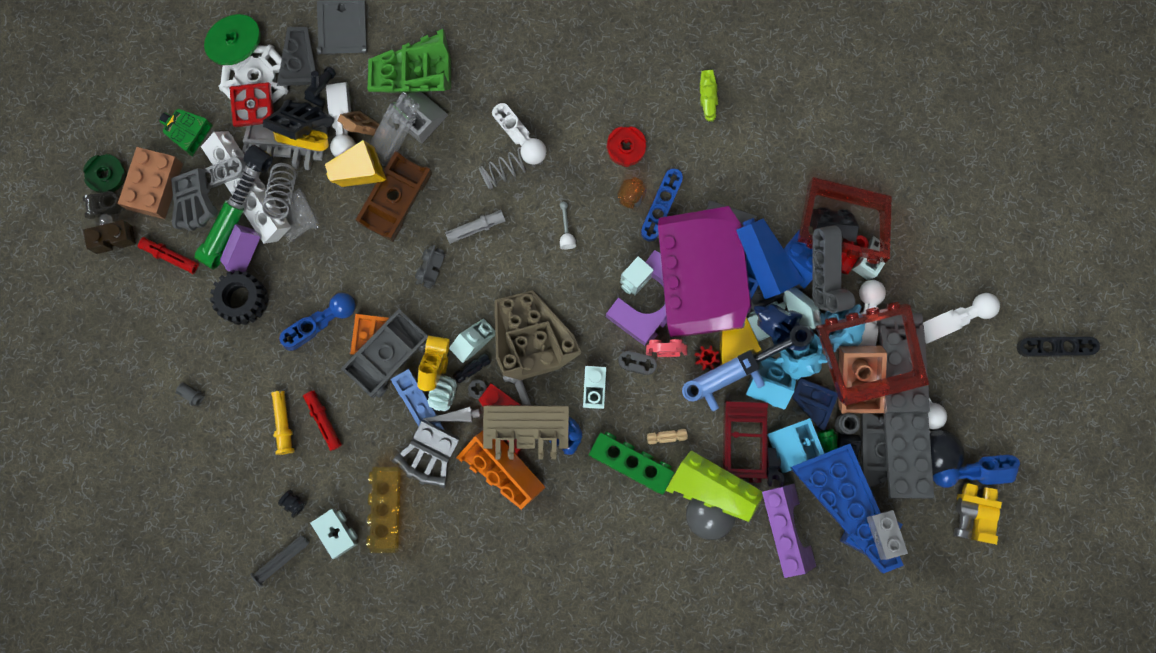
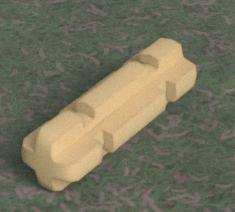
[647,429,688,445]

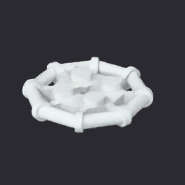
[219,44,289,103]

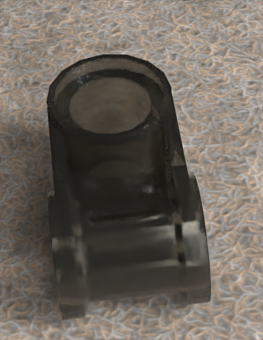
[82,191,125,219]

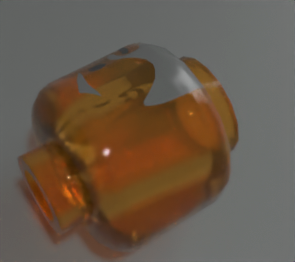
[617,177,647,209]

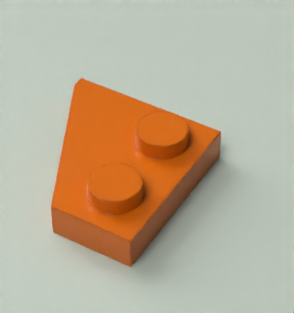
[350,314,389,355]

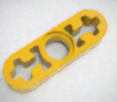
[273,130,329,151]

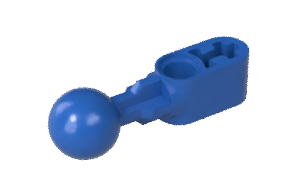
[279,293,356,351]
[933,455,1020,488]

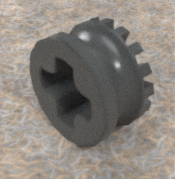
[468,380,487,399]

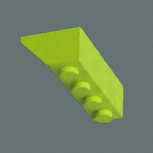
[666,450,763,522]

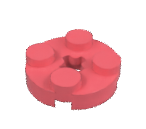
[646,339,687,357]

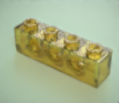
[367,467,401,553]

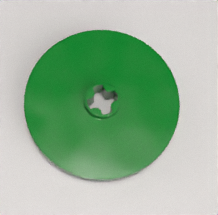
[204,14,261,65]

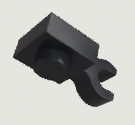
[767,448,784,487]

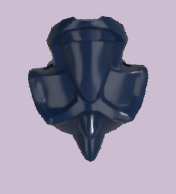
[754,304,808,351]

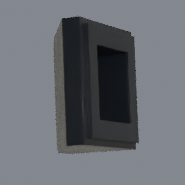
[837,433,861,459]

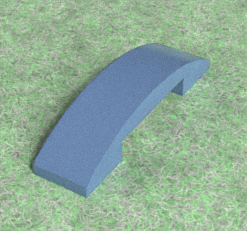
[390,369,445,430]

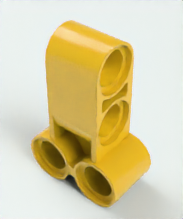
[417,335,450,391]

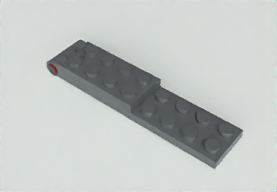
[877,313,934,499]

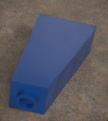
[736,218,804,299]

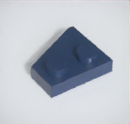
[791,378,839,431]

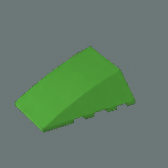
[367,29,451,93]

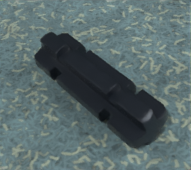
[453,354,491,383]

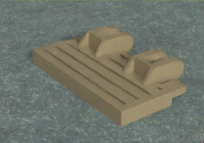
[483,405,569,460]

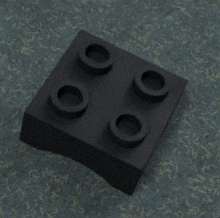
[810,207,859,242]

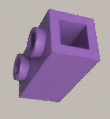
[220,224,260,273]

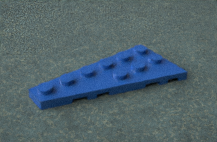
[790,444,904,573]

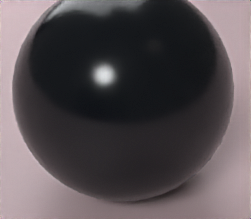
[930,429,965,475]

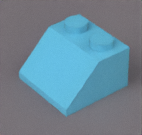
[746,357,796,410]

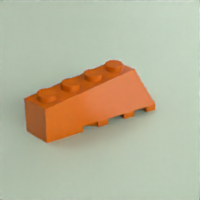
[456,431,546,510]

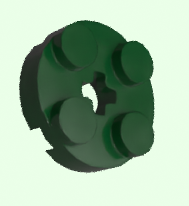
[83,154,127,195]

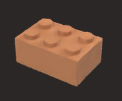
[118,147,183,219]
[837,346,887,413]

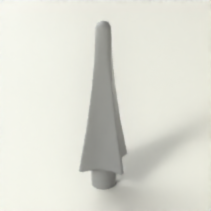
[423,407,480,422]

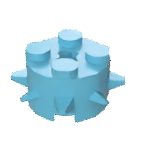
[816,304,866,352]
[774,334,829,379]

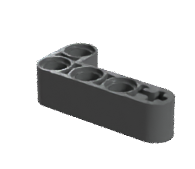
[812,225,855,313]

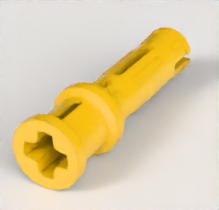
[271,391,295,455]

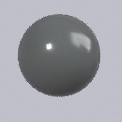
[686,498,736,540]

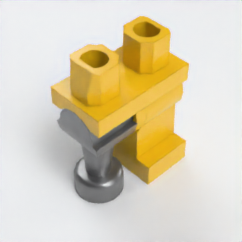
[954,483,1002,545]

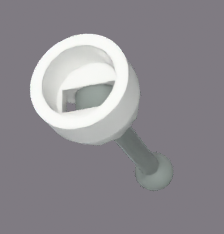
[560,202,576,250]

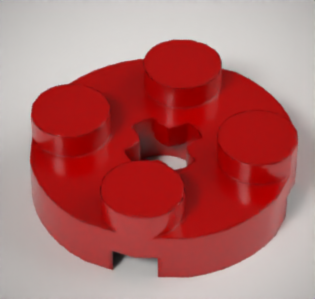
[606,126,646,167]

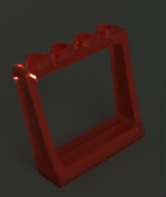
[797,177,892,264]
[816,302,929,406]

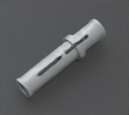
[445,209,506,244]

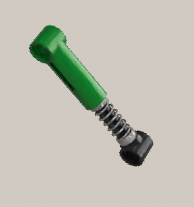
[194,145,273,270]

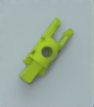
[700,70,718,122]

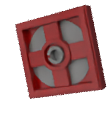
[229,82,274,127]

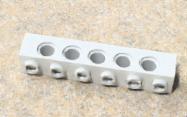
[201,131,291,244]

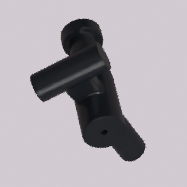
[304,67,336,108]

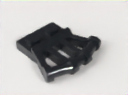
[263,99,334,140]

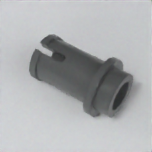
[175,382,204,406]

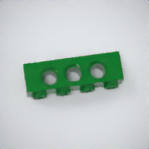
[588,432,675,495]

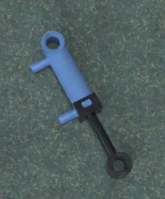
[682,325,814,411]

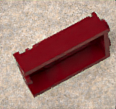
[723,401,768,483]

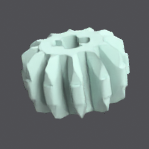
[427,376,457,411]

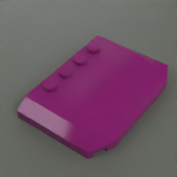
[658,206,752,338]

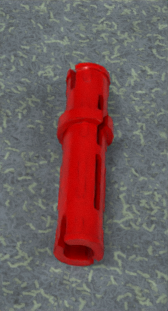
[138,237,199,274]
[303,390,342,451]

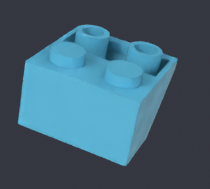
[767,418,824,473]

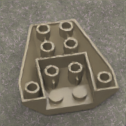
[494,290,581,380]

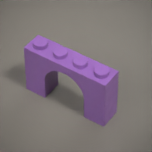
[606,250,667,346]
[762,484,816,578]

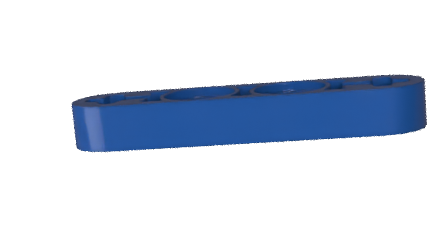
[641,169,683,242]

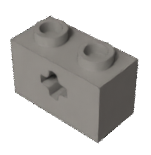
[866,510,908,560]

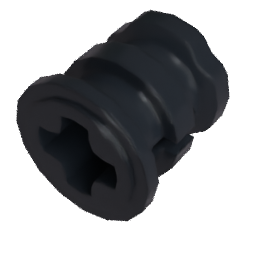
[278,490,307,518]

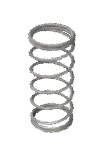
[479,147,543,190]
[262,163,297,220]

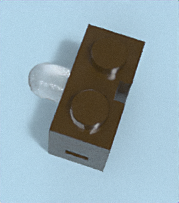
[83,214,136,254]

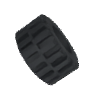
[210,270,268,325]

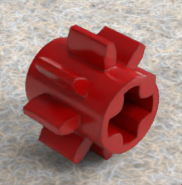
[694,345,720,371]

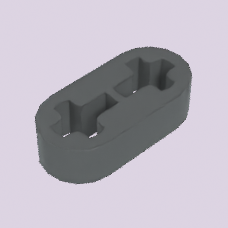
[618,351,657,375]

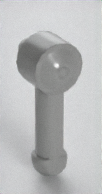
[503,376,531,405]

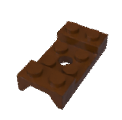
[356,151,432,242]

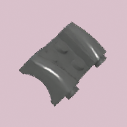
[341,309,428,398]

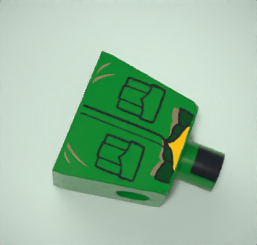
[159,109,213,157]

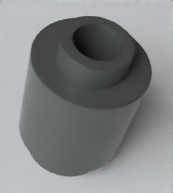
[835,413,860,435]

